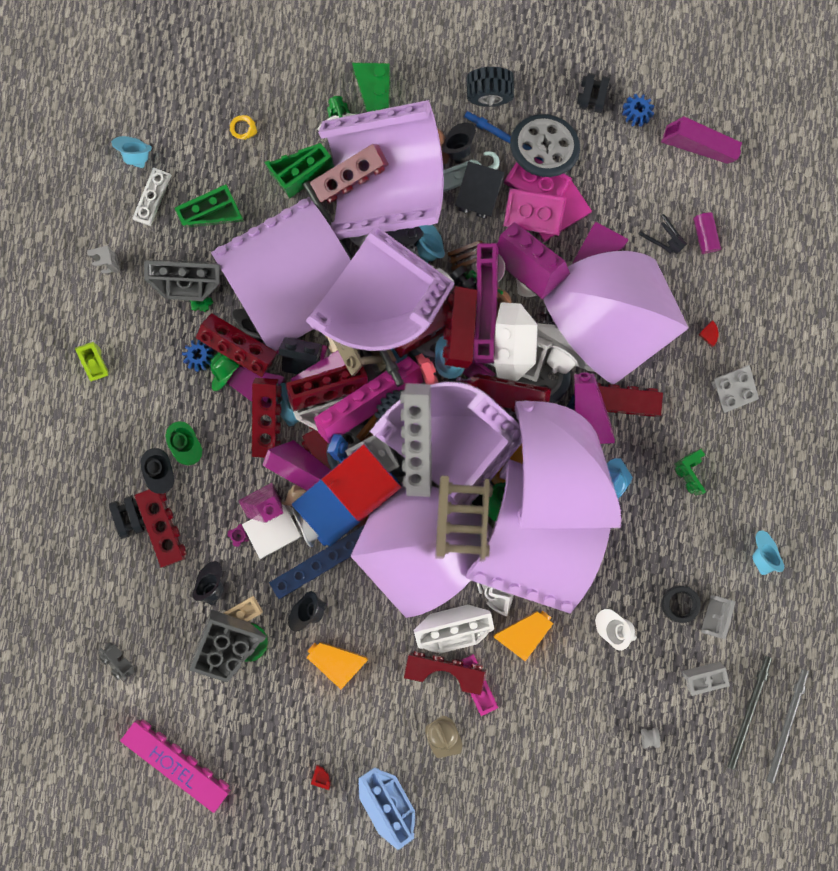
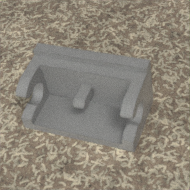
[87,246,120,274]
[701,595,736,640]
[682,661,730,696]

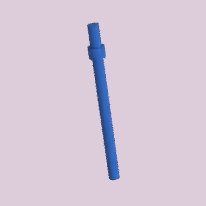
[464,111,556,162]

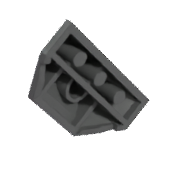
[144,260,220,301]

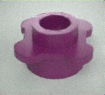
[227,524,250,547]

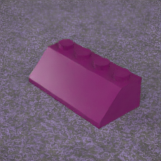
[497,222,570,300]

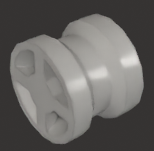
[641,728,660,749]

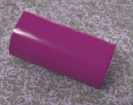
[693,212,721,254]

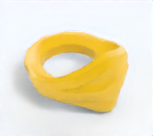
[230,115,257,140]

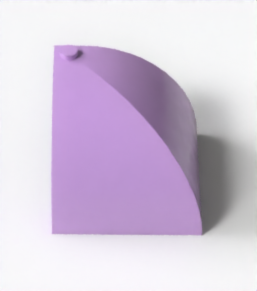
[306,226,455,350]
[543,251,689,384]
[370,382,522,505]
[515,401,621,528]
[351,483,493,618]

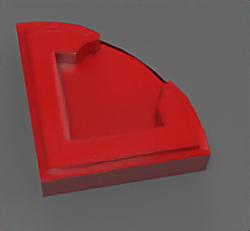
[698,320,719,347]
[311,765,330,790]

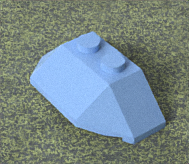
[358,768,415,850]

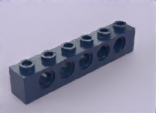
[269,525,365,599]

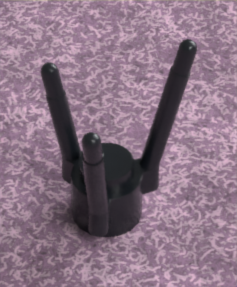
[638,214,687,255]

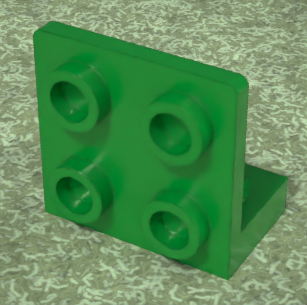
[674,449,706,496]

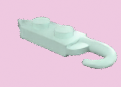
[443,151,500,192]

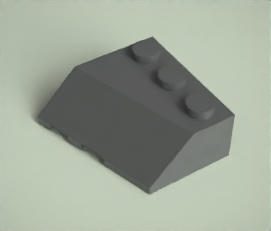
[189,610,266,682]

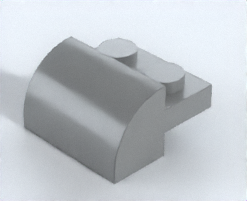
[345,435,400,472]

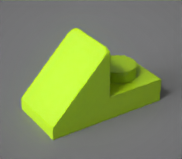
[75,342,109,382]

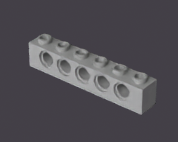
[400,383,432,497]

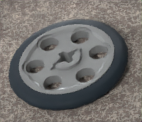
[510,114,580,177]

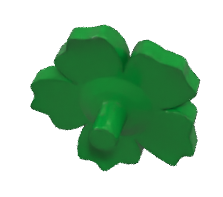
[190,297,213,312]

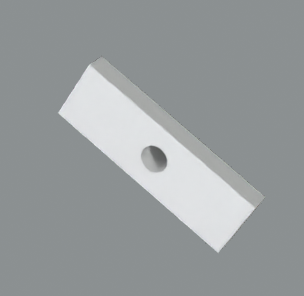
[132,167,172,227]

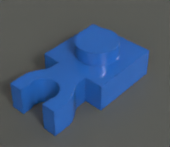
[327,434,348,463]

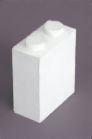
[242,504,303,559]

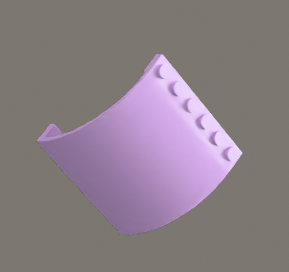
[318,100,444,240]
[211,197,351,351]
[466,459,610,614]

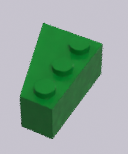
[352,63,390,112]
[264,143,335,199]
[174,184,244,228]

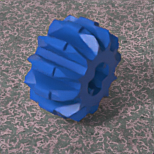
[622,94,654,127]
[182,340,214,372]

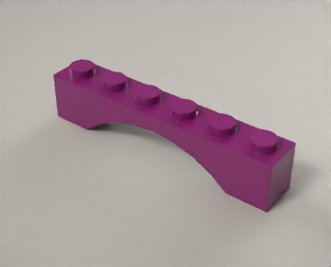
[473,243,499,363]

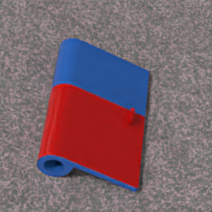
[291,444,402,547]

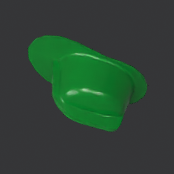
[210,352,240,391]
[165,421,202,466]

